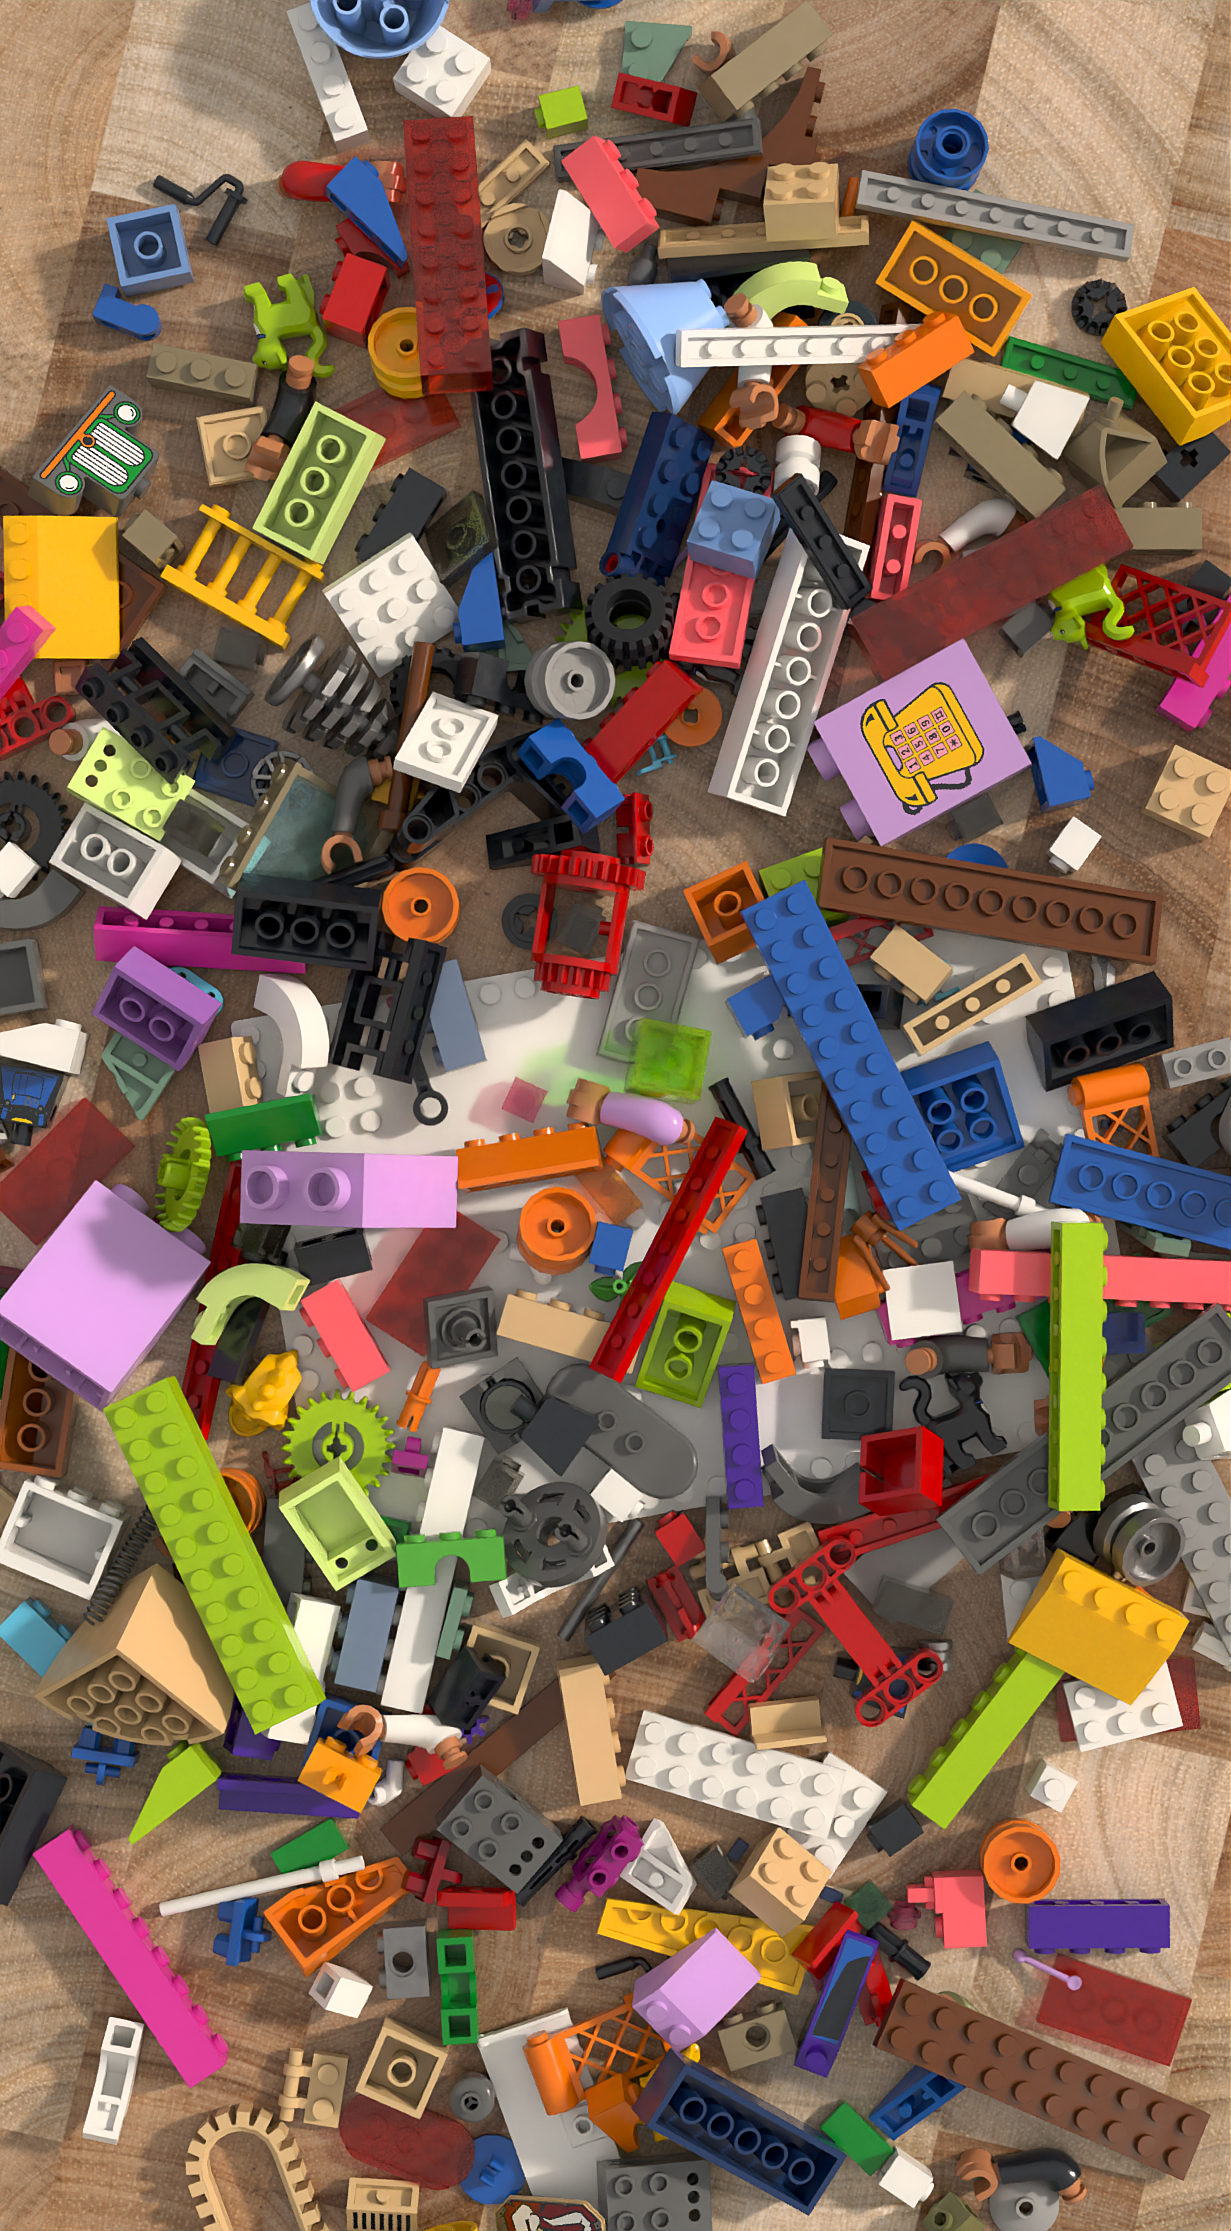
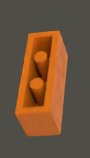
[857,311,975,408]

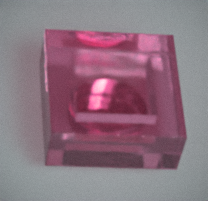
[501,1077,548,1123]

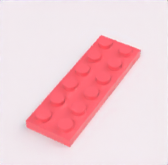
[669,463,775,669]

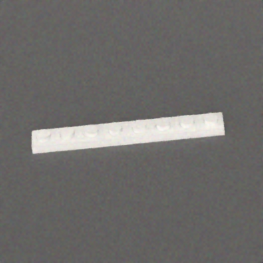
[675,324,922,367]

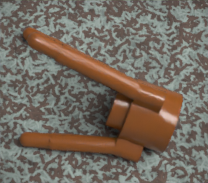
[850,1211,919,1291]

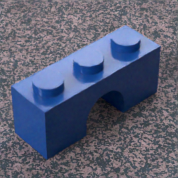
[516,718,625,834]

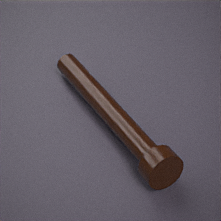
[376,641,435,835]

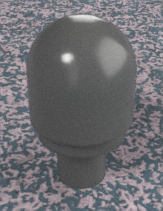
[627,243,658,286]

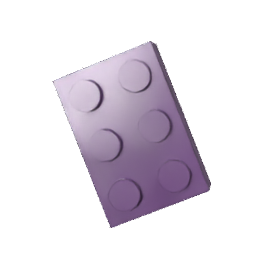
[92,946,222,1071]

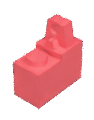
[906,1869,987,1949]

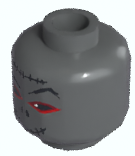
[449,2071,495,2123]

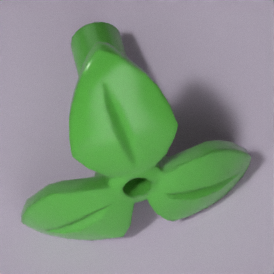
[589,1261,642,1306]

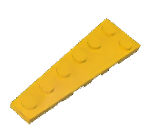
[596,1898,814,1995]

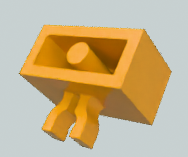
[297,1736,383,1813]

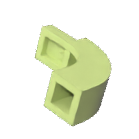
[725,261,849,328]
[191,1263,310,1345]

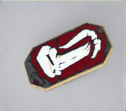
[495,2195,607,2231]

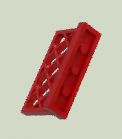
[1085,564,1231,688]

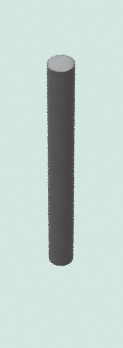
[557,1518,645,1642]

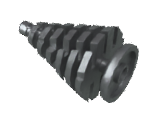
[264,633,401,768]

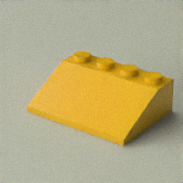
[1100,287,1231,446]
[3,516,120,659]
[1007,1548,1189,1705]

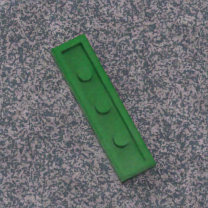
[1000,336,1137,412]

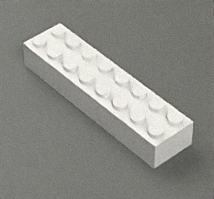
[708,528,870,816]

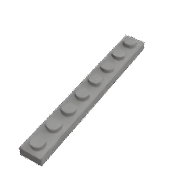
[855,170,1135,262]

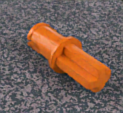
[396,1361,441,1432]

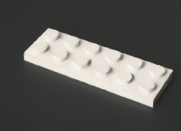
[625,1709,847,1840]

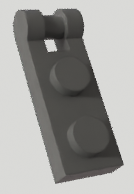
[982,1128,1062,1221]
[706,1496,730,1602]

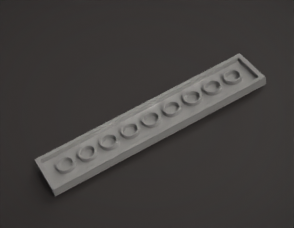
[1103,1331,1231,1659]

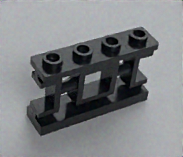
[75,637,238,784]
[328,930,447,1084]

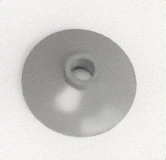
[989,2180,1059,2231]

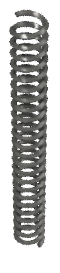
[83,1505,157,1626]

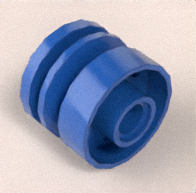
[907,109,989,191]

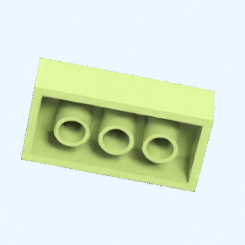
[252,401,386,564]

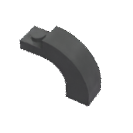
[0,869,86,931]
[761,1443,870,1524]

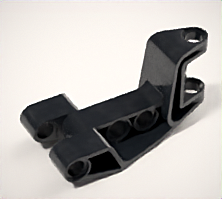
[386,725,572,872]

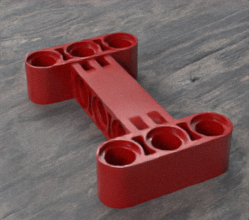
[0,571,76,761]
[767,1536,943,1728]

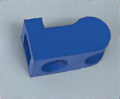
[92,283,162,341]

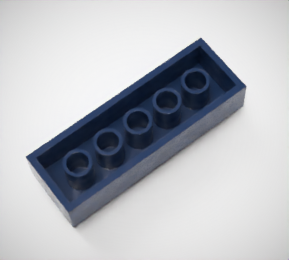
[631,2048,847,2216]

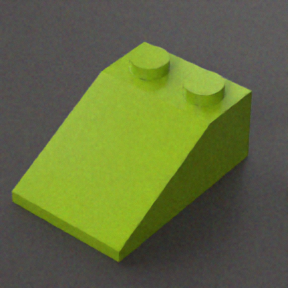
[635,1281,736,1408]
[128,1739,224,1845]

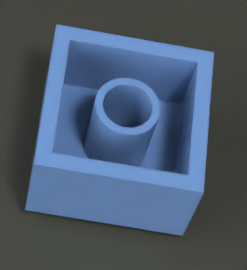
[106,204,195,297]
[687,480,781,580]

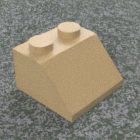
[751,1071,822,1151]

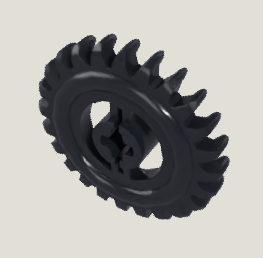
[0,771,72,882]

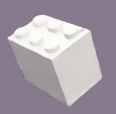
[0,1475,132,1600]

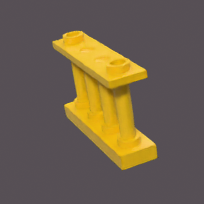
[160,504,326,651]

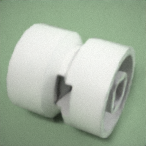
[773,435,821,496]

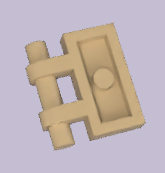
[754,1521,822,1605]
[688,1543,775,1624]
[278,2048,350,2128]

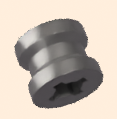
[917,1639,953,1672]

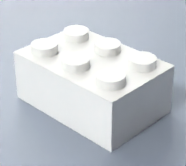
[49,802,182,920]

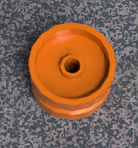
[382,867,461,944]
[516,1187,597,1275]
[979,1818,1061,1904]

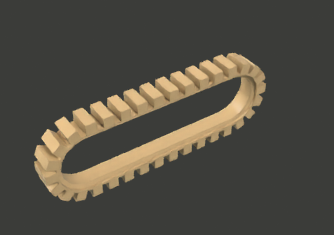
[185,2103,329,2231]

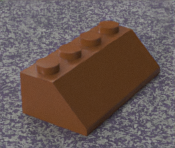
[0,1347,79,1478]

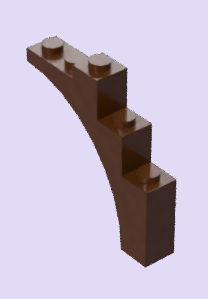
[636,66,825,227]

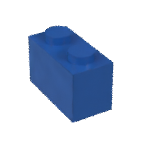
[589,1221,633,1276]

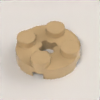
[483,203,550,276]
[805,363,871,417]

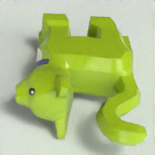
[243,273,335,378]
[1035,551,1134,650]

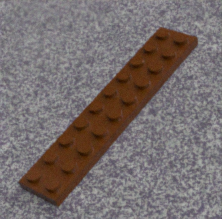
[816,837,1163,966]
[872,1978,1211,2181]

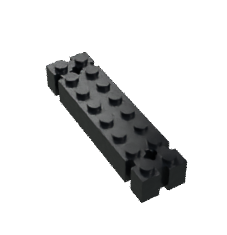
[463,327,583,624]

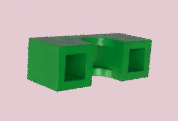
[437,1929,480,2045]

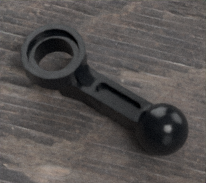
[413,1054,448,1126]

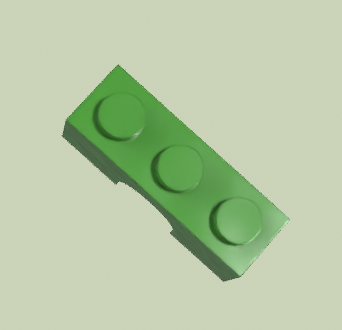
[396,1528,507,1588]

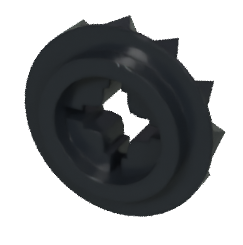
[1071,278,1128,336]
[715,445,771,495]
[502,893,558,950]

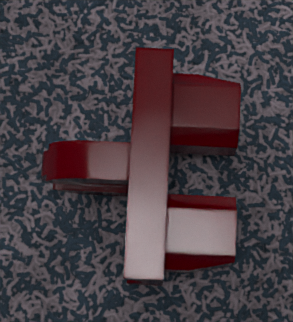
[401,1836,463,1905]

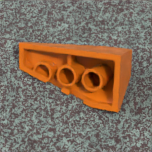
[263,1856,410,1978]

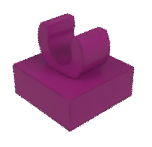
[391,1437,429,1478]

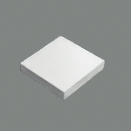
[882,1261,962,1340]

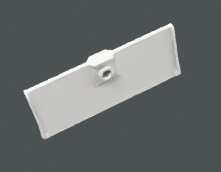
[476,2007,622,2212]

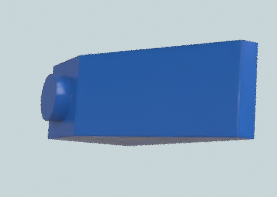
[324,156,408,269]
[882,383,942,497]
[453,537,506,653]
[868,2065,966,2141]

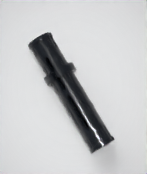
[708,1077,776,1181]
[515,1815,598,1907]

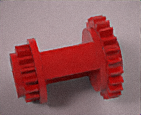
[530,850,646,999]

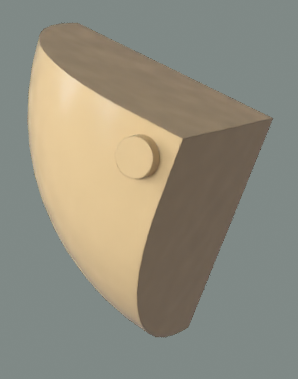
[33,1563,233,1746]

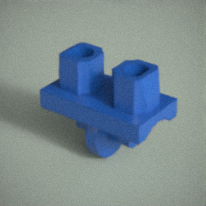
[71,1725,140,1786]
[213,1896,272,1966]

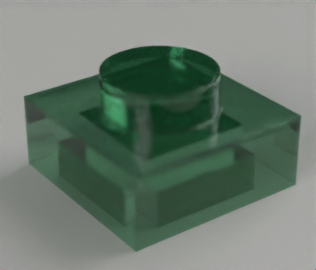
[843,1879,893,1931]

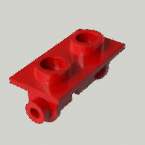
[616,792,654,865]
[646,1565,710,1642]
[858,1948,893,2027]

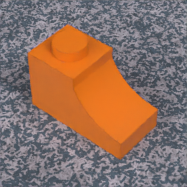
[586,2073,642,2153]

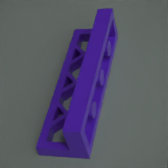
[217,1772,359,1819]

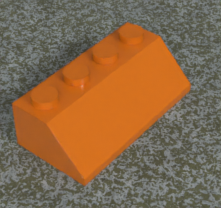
[456,1122,604,1193]

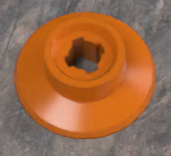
[664,686,722,747]

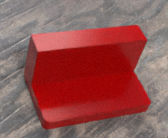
[437,1885,516,1931]
[791,1901,864,1980]

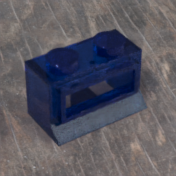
[1102,1312,1146,1354]

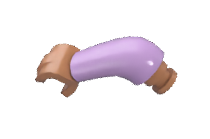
[566,1078,695,1146]

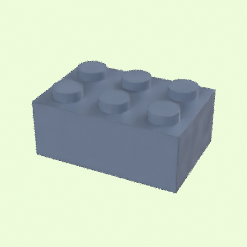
[330,1572,401,1693]

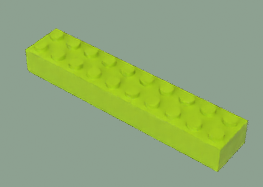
[103,1376,326,1735]

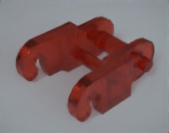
[262,1451,300,1495]

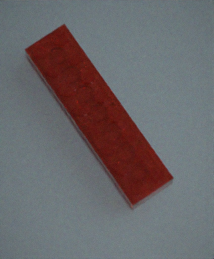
[403,116,493,395]
[846,484,1134,685]

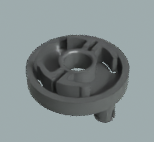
[499,1482,607,1588]

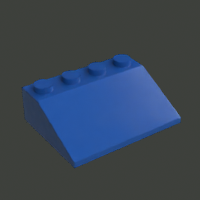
[900,1041,1025,1172]

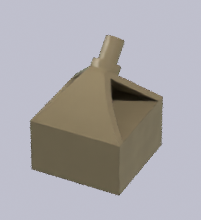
[1061,397,1167,510]

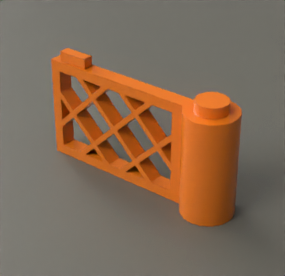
[1067,1062,1160,1158]
[602,1094,755,1235]
[522,1991,672,2116]

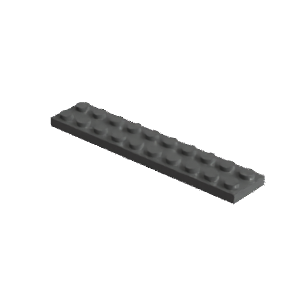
[935,1302,1231,1576]

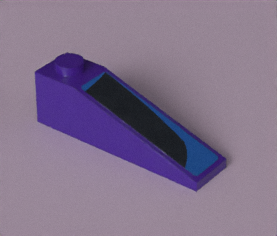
[794,1930,879,2078]

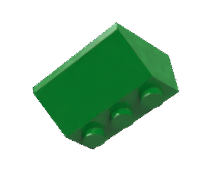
[205,1093,324,1162]

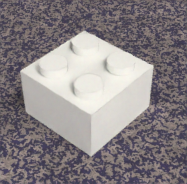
[393,26,491,129]

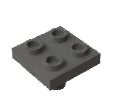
[423,1286,498,1369]

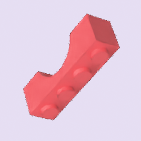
[558,314,628,464]

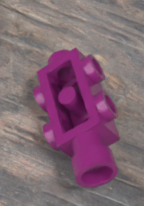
[554,1814,644,1912]

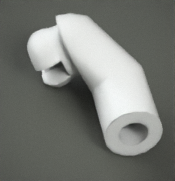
[367,1759,405,1806]

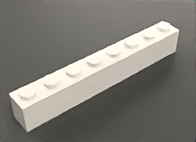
[376,1426,485,1714]

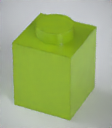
[534,85,588,139]

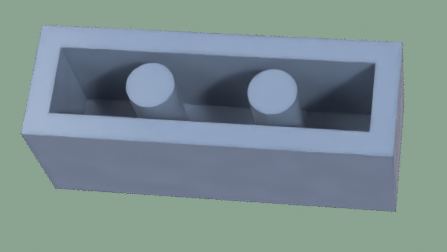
[426,959,487,1073]

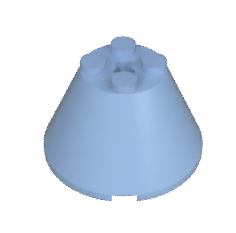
[310,0,450,59]
[601,279,730,415]

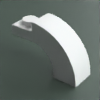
[82,2017,144,2145]

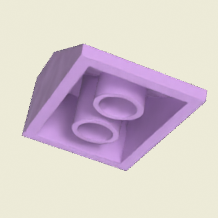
[632,1928,761,2052]

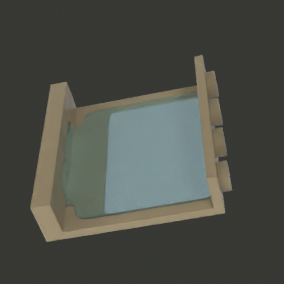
[217,758,394,892]

